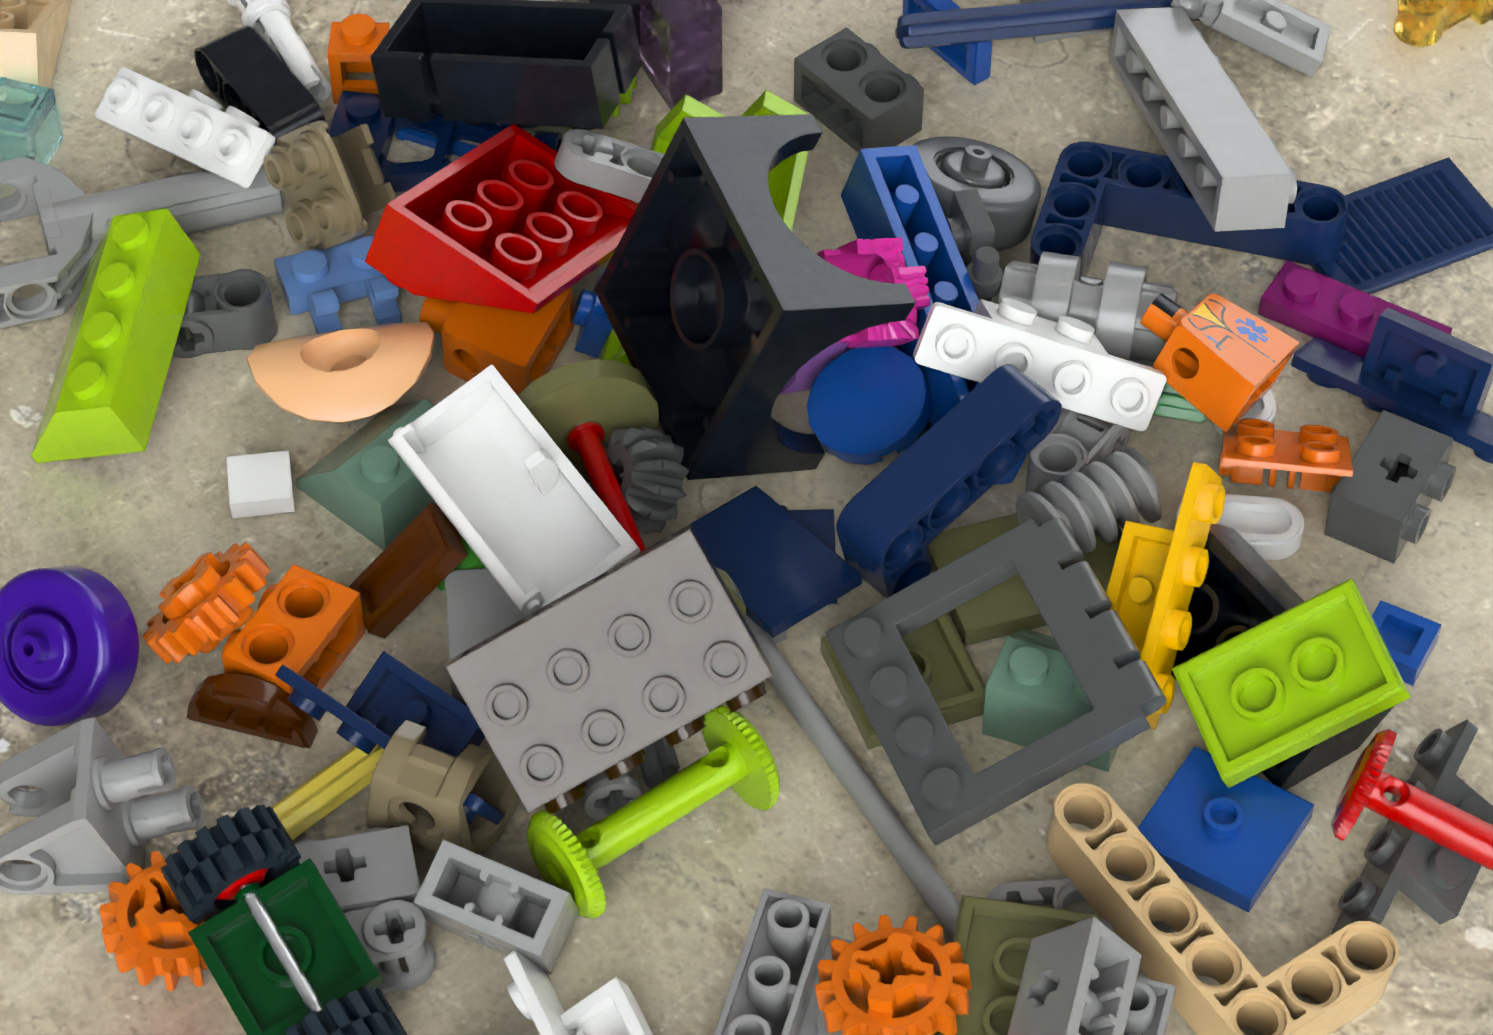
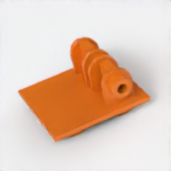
[1218,418,1353,493]

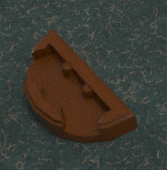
[187,673,318,748]

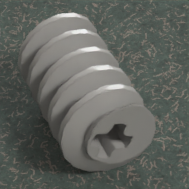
[1016,447,1162,554]

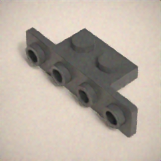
[1331,719,1493,934]

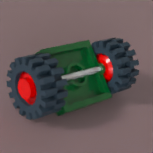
[162,805,407,1035]

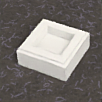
[226,450,295,519]

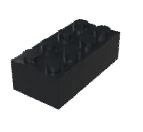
[370,0,642,130]

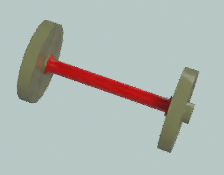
[518,359,746,621]

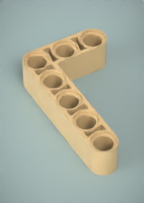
[1046,783,1399,1035]

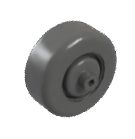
[913,136,1041,251]

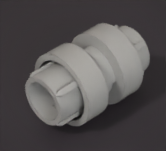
[998,251,1178,366]

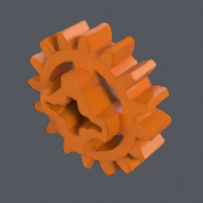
[142,542,271,664]
[99,850,208,991]
[815,915,972,1035]

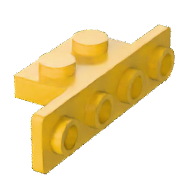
[1106,462,1225,730]

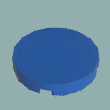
[807,346,932,465]

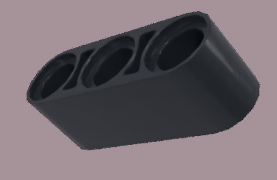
[194,25,328,145]

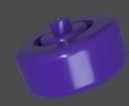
[0,566,139,726]

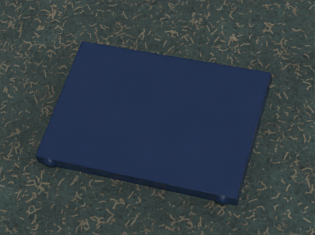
[691,486,862,638]

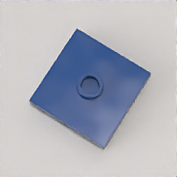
[1138,746,1314,913]

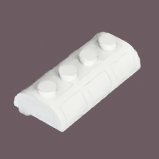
[388,364,640,617]

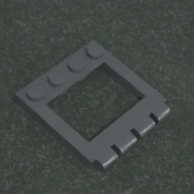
[825,517,1166,846]

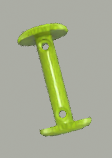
[527,705,780,919]

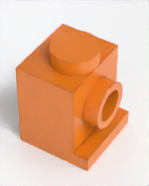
[327,14,390,104]

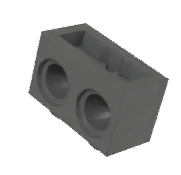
[794,27,924,153]

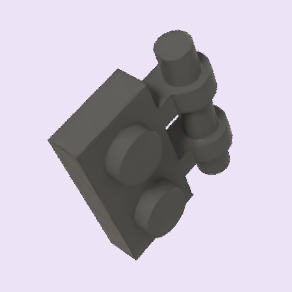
[946,189,1003,302]

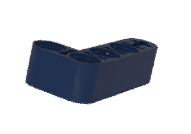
[836,364,1062,598]

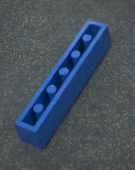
[841,145,1027,485]

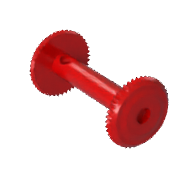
[1331,729,1493,871]

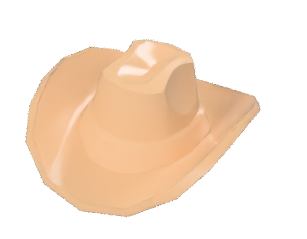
[247,322,435,423]

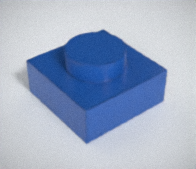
[571,269,613,358]
[1372,600,1441,686]

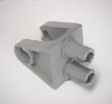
[0,717,205,895]

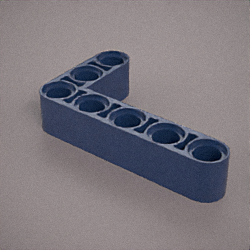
[1030,141,1348,280]

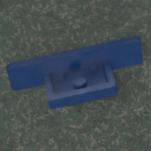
[1291,308,1493,464]
[275,651,505,825]

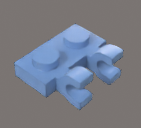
[274,235,402,334]

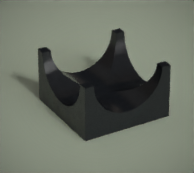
[595,114,916,480]

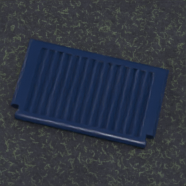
[1311,157,1493,294]

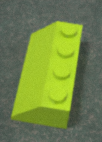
[31,208,201,463]

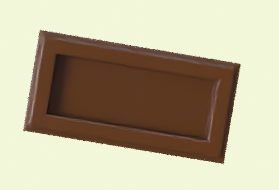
[349,503,468,639]

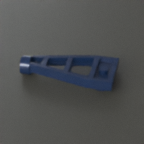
[328,91,563,192]

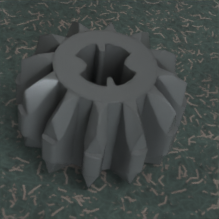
[590,426,689,534]

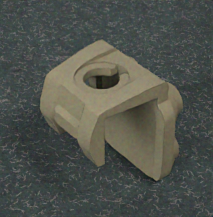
[263,120,397,250]
[367,720,521,854]

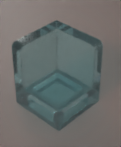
[0,77,63,165]

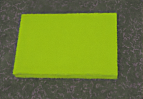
[1172,578,1411,788]

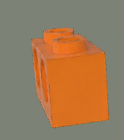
[221,564,365,694]

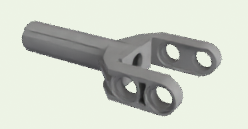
[0,156,284,329]

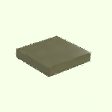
[820,613,986,750]

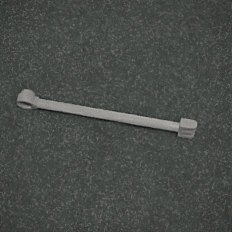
[746,615,960,943]

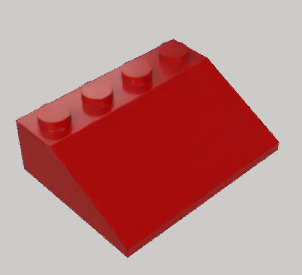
[365,124,638,314]

